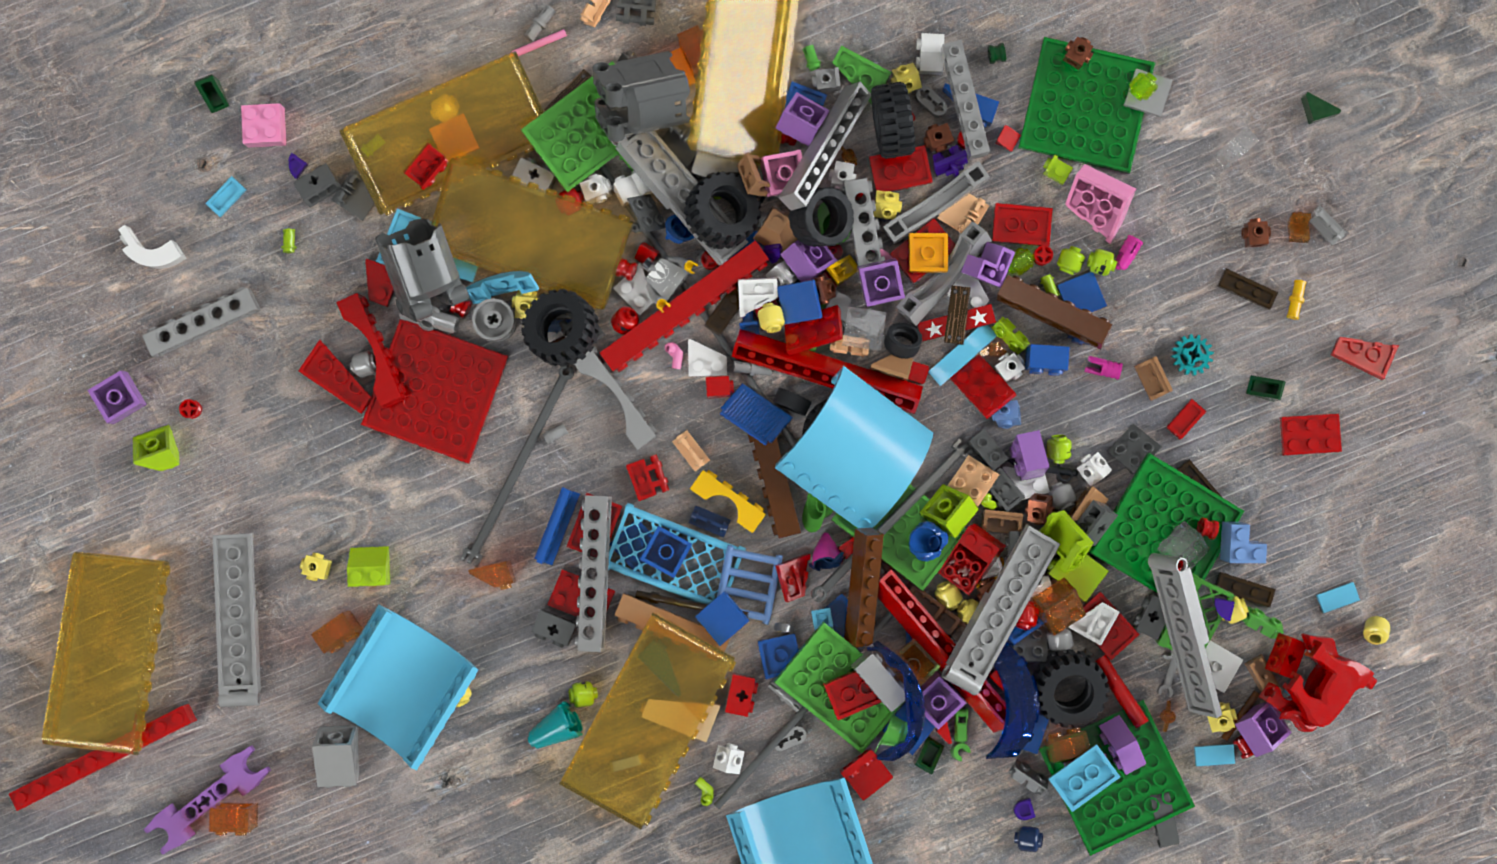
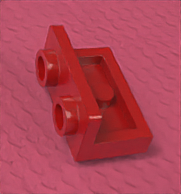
[403,142,448,190]

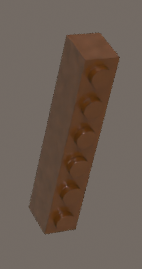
[997,275,1113,350]
[747,433,801,539]
[844,528,884,647]

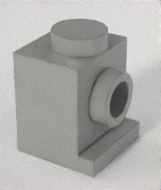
[812,67,840,92]

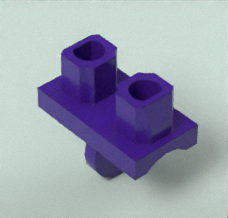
[933,145,968,178]

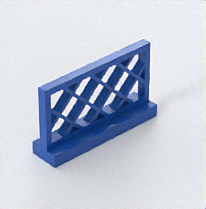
[534,487,580,566]

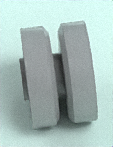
[472,298,517,343]

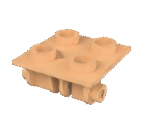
[937,194,989,233]
[948,455,1000,506]

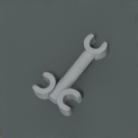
[1157,647,1177,698]

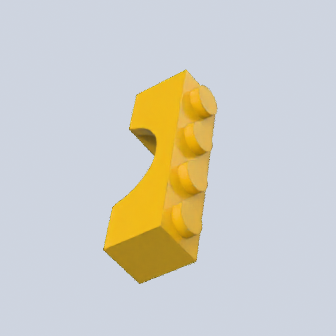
[690,469,766,533]

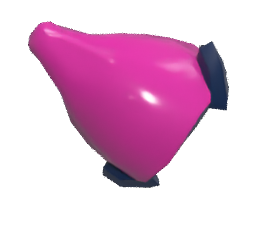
[809,532,844,571]

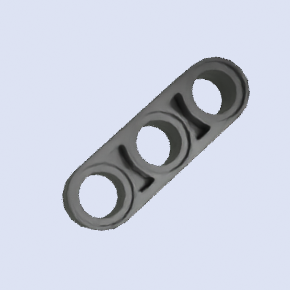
[1150,792,1180,848]

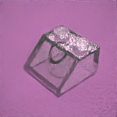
[1158,521,1209,569]

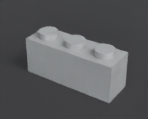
[851,650,909,712]

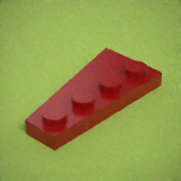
[298,339,372,414]

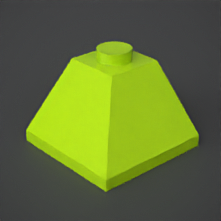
[133,425,180,471]

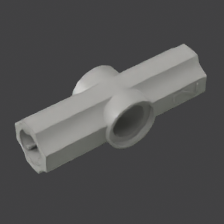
[399,306,460,333]

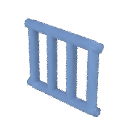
[716,545,783,625]

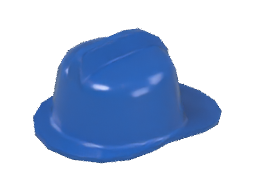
[665,214,695,244]

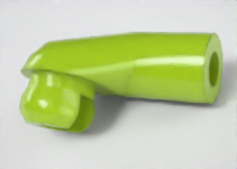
[981,494,997,510]
[694,776,714,806]

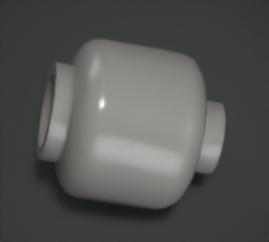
[350,350,376,378]
[1049,482,1077,511]
[1047,624,1074,653]

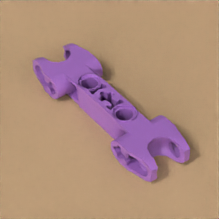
[144,745,271,855]

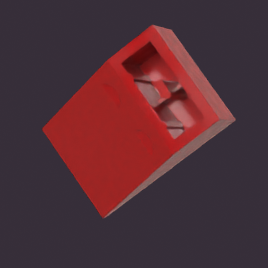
[938,524,1006,595]

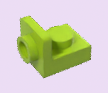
[1043,155,1073,185]

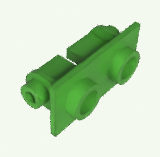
[1242,607,1284,639]

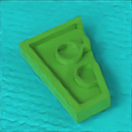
[832,46,892,105]

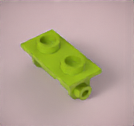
[991,317,1030,355]

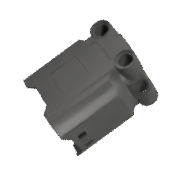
[592,51,691,142]
[375,218,469,322]

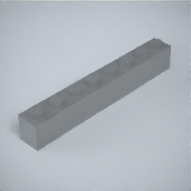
[778,82,871,210]

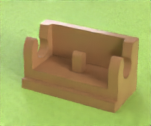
[737,153,771,197]
[1134,356,1173,401]
[981,509,1023,534]
[1244,654,1282,692]

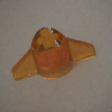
[840,146,857,166]
[979,342,1007,357]
[1160,700,1176,732]

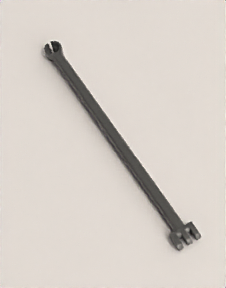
[460,365,574,568]
[811,437,974,602]

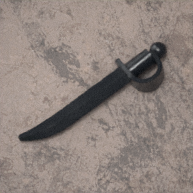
[1007,458,1078,484]

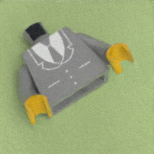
[641,256,698,313]

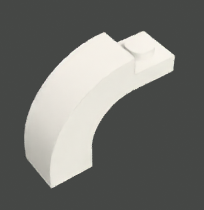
[118,225,187,269]

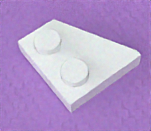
[1068,602,1120,646]

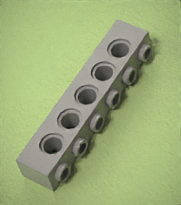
[941,40,990,160]
[843,177,885,266]
[142,287,261,358]

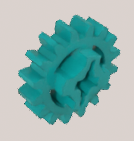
[1171,334,1214,376]

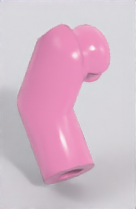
[665,342,683,370]

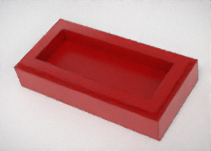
[1166,399,1207,440]

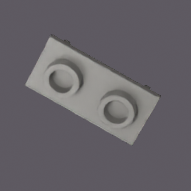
[1306,205,1347,246]

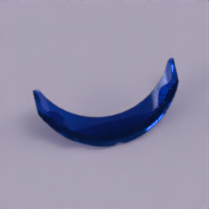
[867,641,925,761]
[986,642,1039,759]

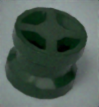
[987,43,1006,64]

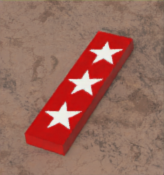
[917,304,996,342]

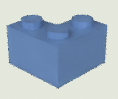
[1220,522,1267,563]

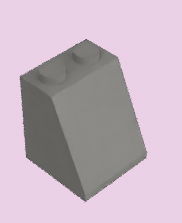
[312,725,359,788]

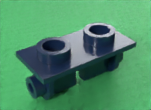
[689,506,731,537]

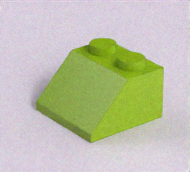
[919,484,979,538]
[347,546,390,587]

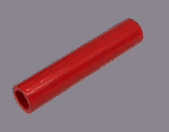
[1095,654,1149,728]

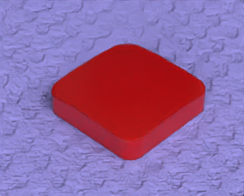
[908,361,929,384]

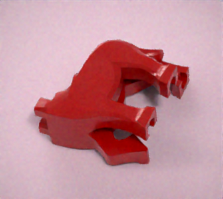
[1259,633,1377,733]

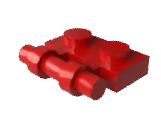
[626,454,669,501]

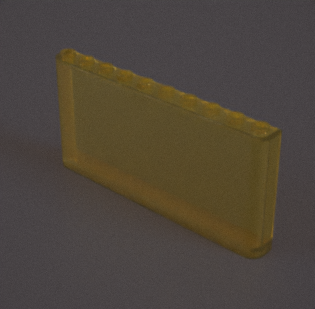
[687,0,799,166]
[339,51,544,216]
[431,156,634,310]
[42,551,170,755]
[559,612,737,829]

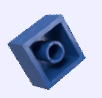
[1024,344,1070,376]
[640,526,692,578]

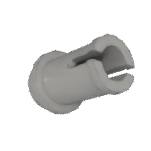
[543,423,568,444]

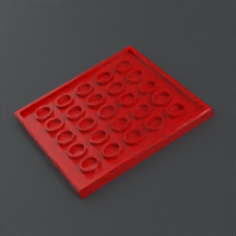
[361,319,509,464]

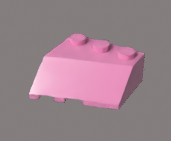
[1065,164,1136,244]

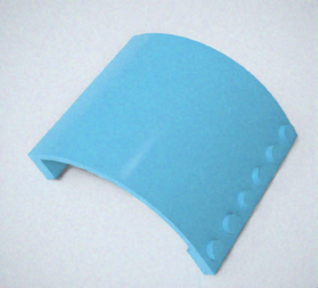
[775,366,933,528]
[317,605,479,770]
[726,777,873,864]

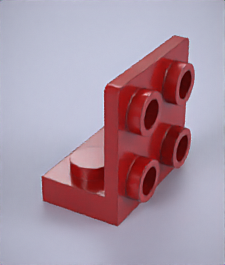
[840,747,893,801]

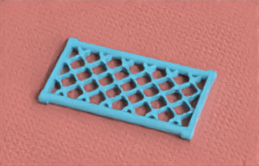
[608,503,746,604]

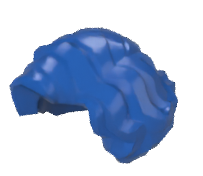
[909,521,948,562]

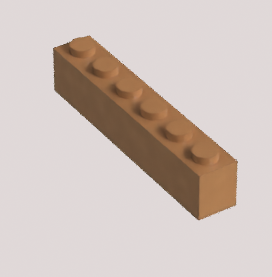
[615,593,730,661]

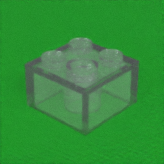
[842,307,887,352]

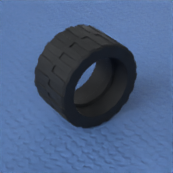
[788,187,854,247]

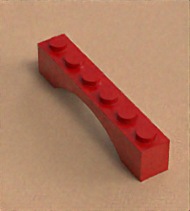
[336,293,406,408]

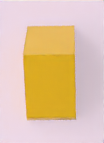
[826,254,858,287]

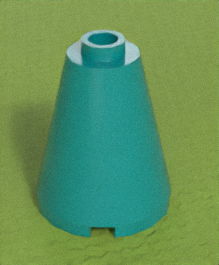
[528,701,583,749]

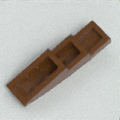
[910,585,967,642]

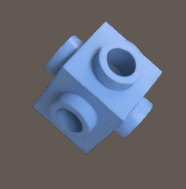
[992,400,1021,429]

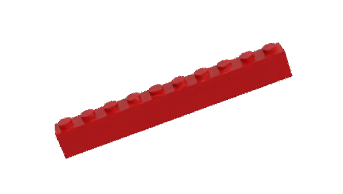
[600,240,770,373]
[731,329,923,414]
[877,569,1017,733]
[9,704,197,811]

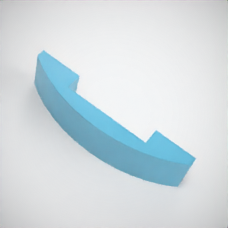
[466,271,539,304]
[928,325,997,386]

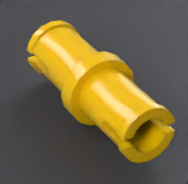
[1286,280,1307,320]

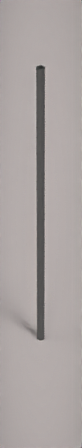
[714,584,914,809]

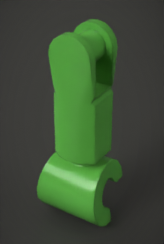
[950,707,971,761]

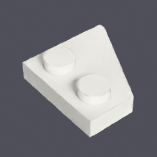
[613,263,654,316]
[946,273,989,310]
[738,277,778,317]
[688,339,727,377]
[1002,467,1050,500]

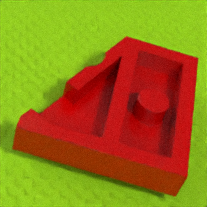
[365,258,394,307]
[775,553,811,602]

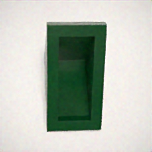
[194,74,229,113]
[1301,92,1341,124]
[1246,375,1286,402]
[913,736,944,775]

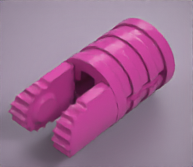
[1115,235,1143,270]
[1084,356,1123,380]

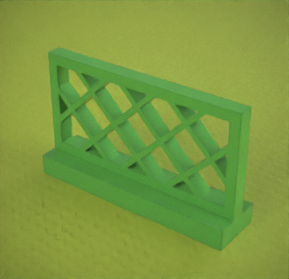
[1155,573,1235,650]

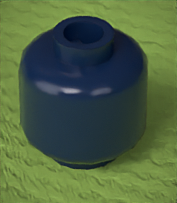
[1014,826,1043,852]

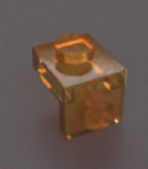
[1287,212,1311,243]

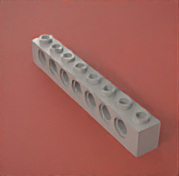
[575,495,612,652]

